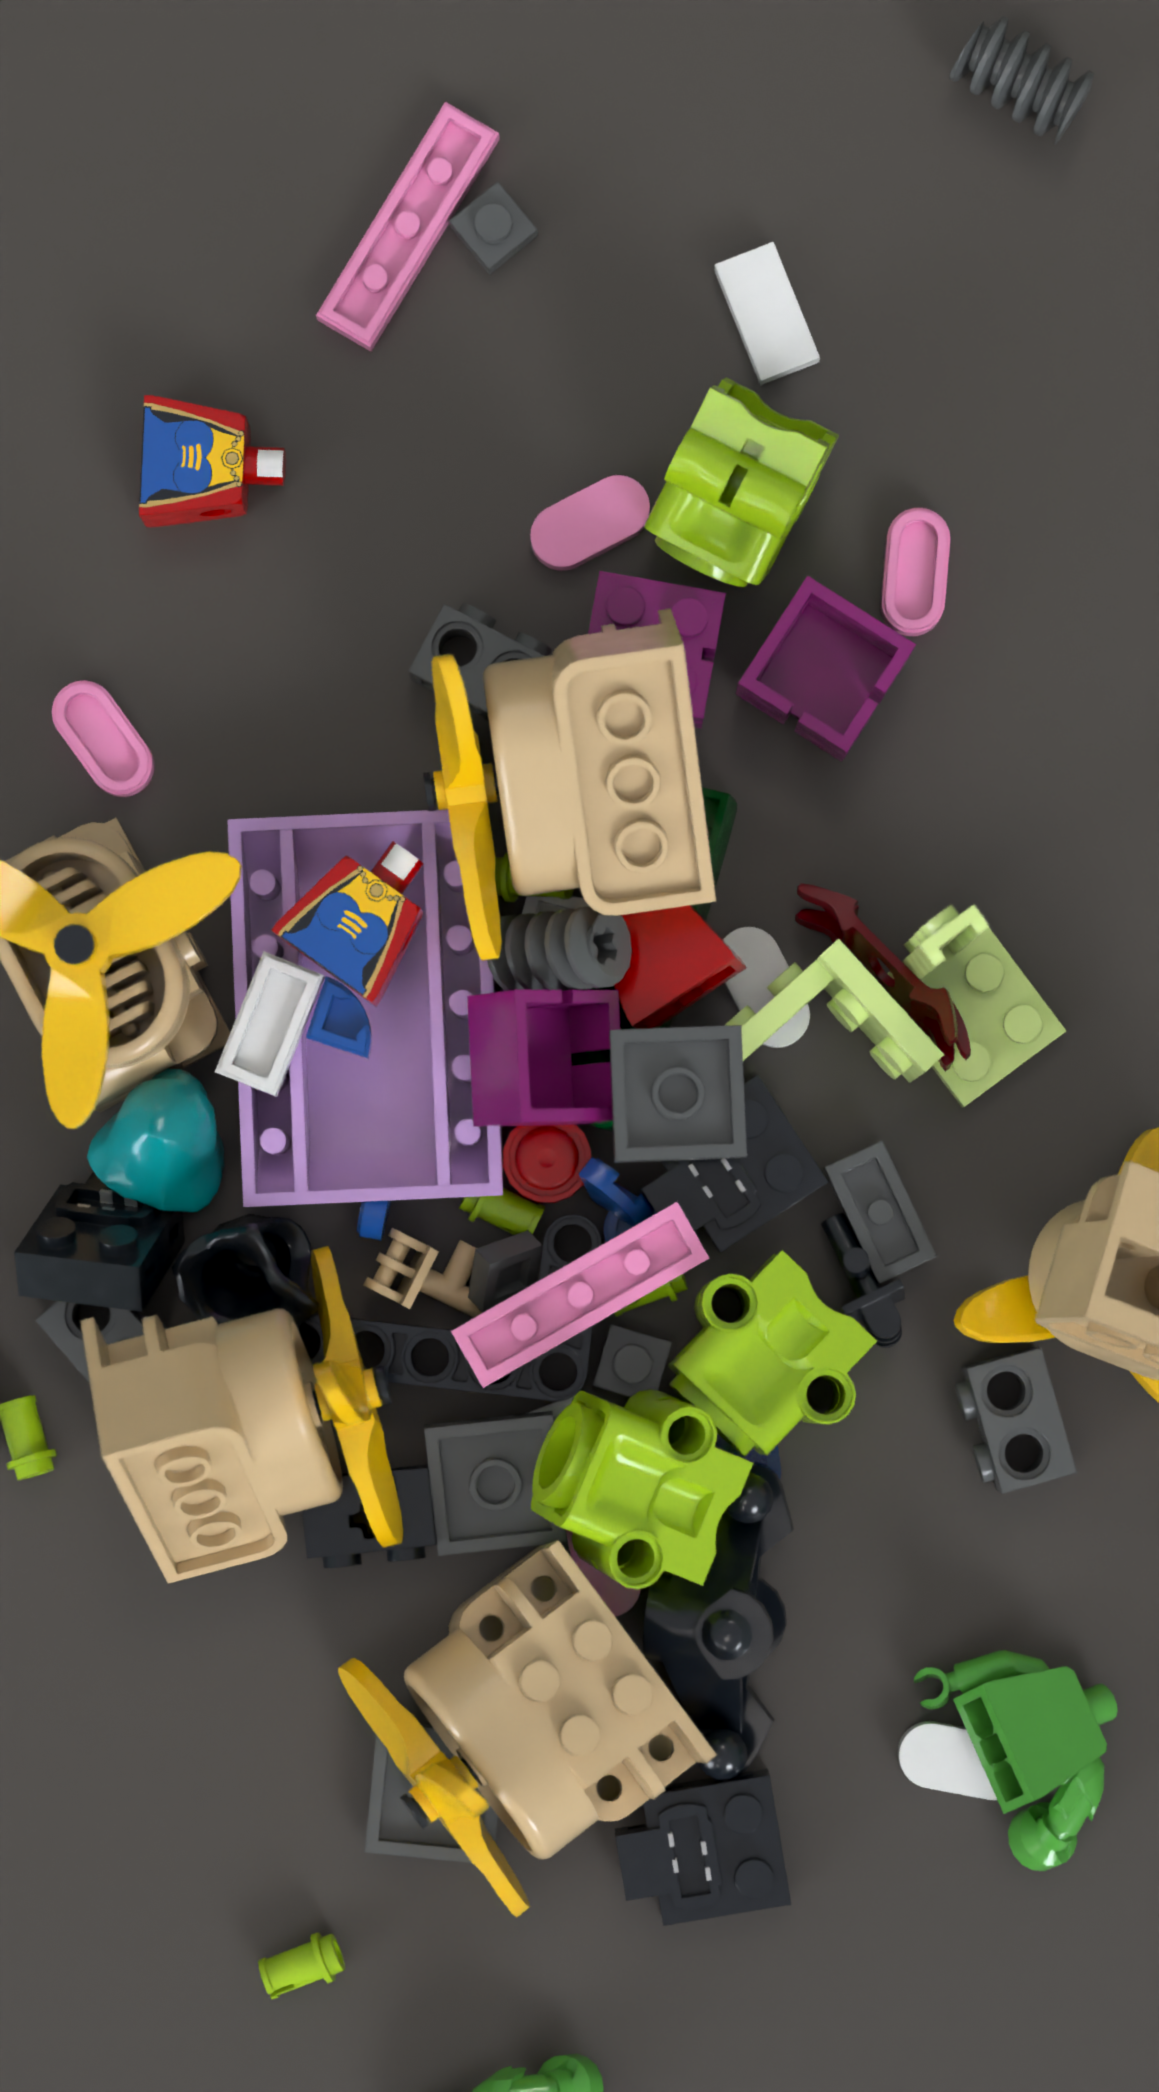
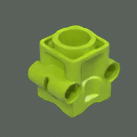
[644,377,839,587]
[668,1250,877,1457]
[531,1389,753,1589]

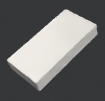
[714,242,820,385]
[215,951,325,1097]

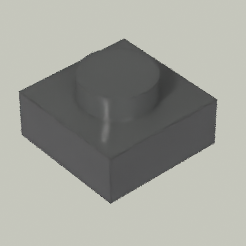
[449,182,538,275]
[468,1230,543,1313]
[593,1324,672,1397]

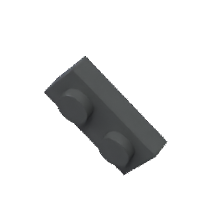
[823,1140,937,1284]

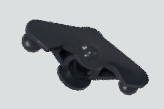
[643,1463,794,1780]

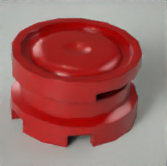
[503,1124,591,1203]

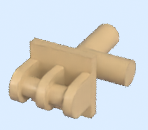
[363,1228,482,1318]

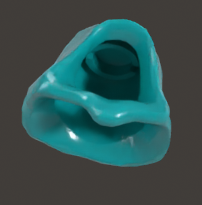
[87,1069,225,1212]

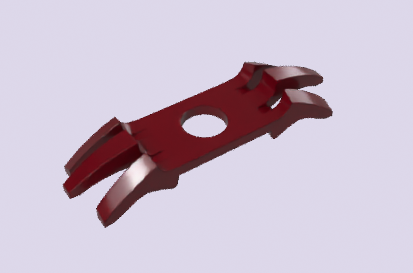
[795,883,971,1072]

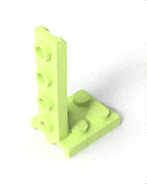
[887,904,1066,1108]
[724,939,944,1083]

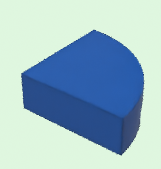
[306,976,372,1059]
[578,1157,655,1227]

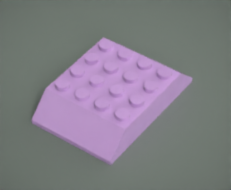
[227,809,503,1207]

